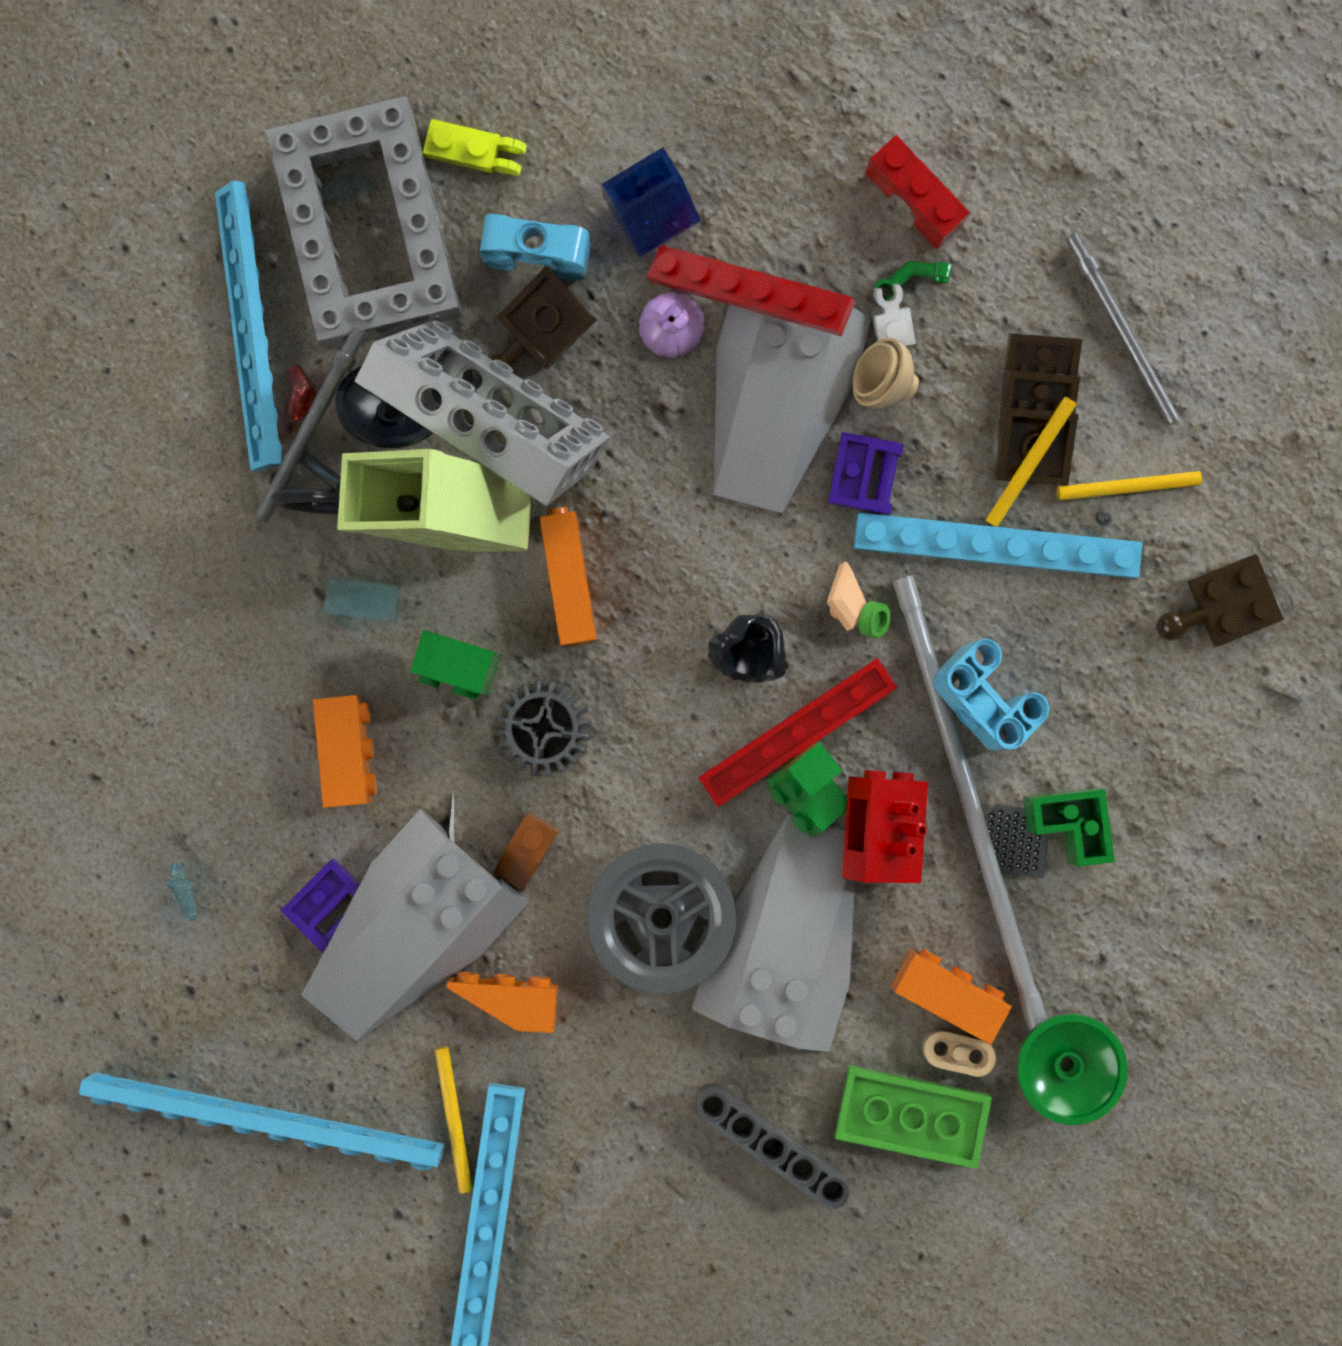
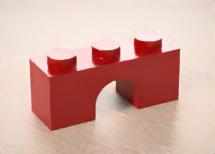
[865,134,970,249]

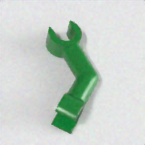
[873,261,952,301]

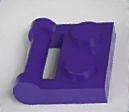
[827,432,904,516]
[280,858,360,953]

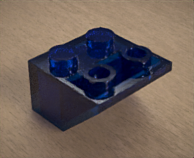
[601,147,700,258]

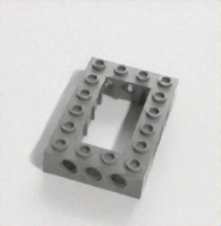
[265,96,463,350]
[355,321,610,506]

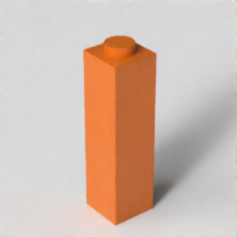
[539,507,598,647]

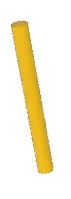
[986,396,1077,527]
[1057,471,1202,501]
[434,1046,473,1194]

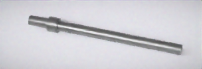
[1065,232,1180,425]
[254,325,367,523]

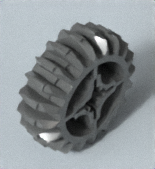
[495,679,592,776]

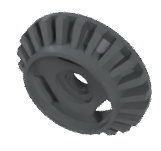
[587,843,736,994]

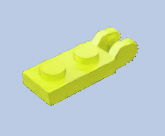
[423,119,527,176]

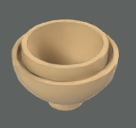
[852,338,919,409]

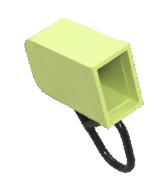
[271,449,531,552]

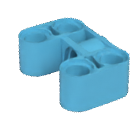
[479,214,591,281]
[933,639,1050,751]

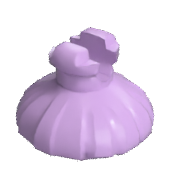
[638,291,705,358]

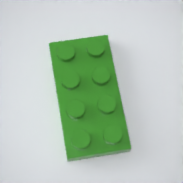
[834,1064,992,1169]

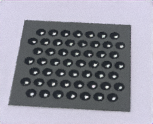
[976,804,1049,879]

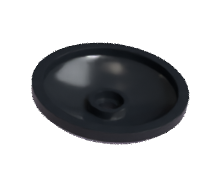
[335,366,442,448]

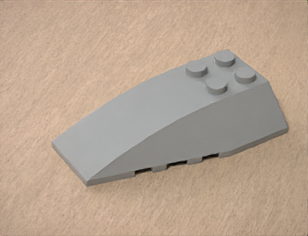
[713,305,872,514]
[301,808,528,1041]
[692,813,855,1052]

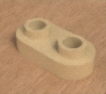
[922,1030,996,1077]

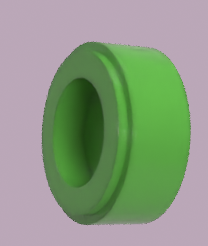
[858,601,891,639]

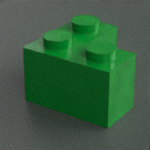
[410,630,502,700]
[765,742,847,837]
[1023,788,1115,867]

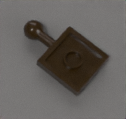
[488,266,598,370]
[1156,554,1284,647]

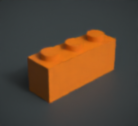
[313,695,377,808]
[890,948,1012,1045]

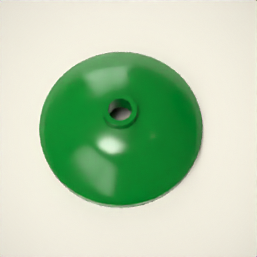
[1016,1013,1128,1125]

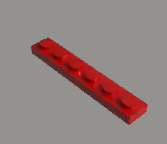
[647,245,855,336]
[698,658,897,807]

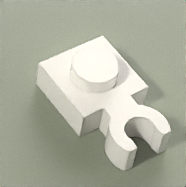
[872,284,916,346]

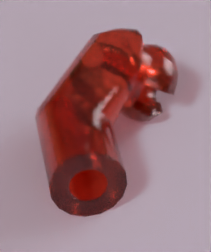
[285,365,316,420]

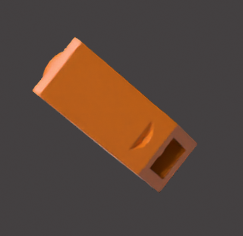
[447,972,559,1033]

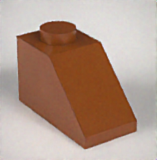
[493,811,561,892]

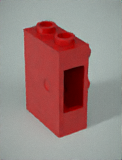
[842,770,928,883]

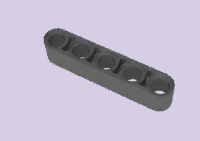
[696,1083,850,1209]

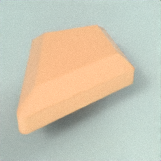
[827,562,866,631]

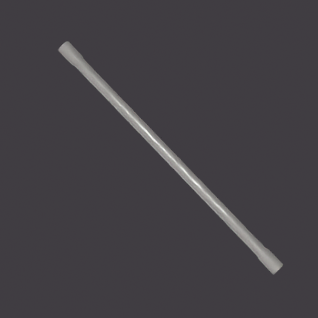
[892,575,1047,1030]

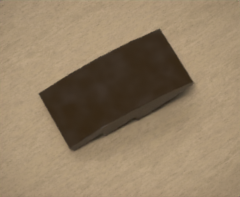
[996,333,1083,486]

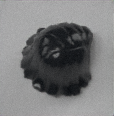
[707,614,789,683]

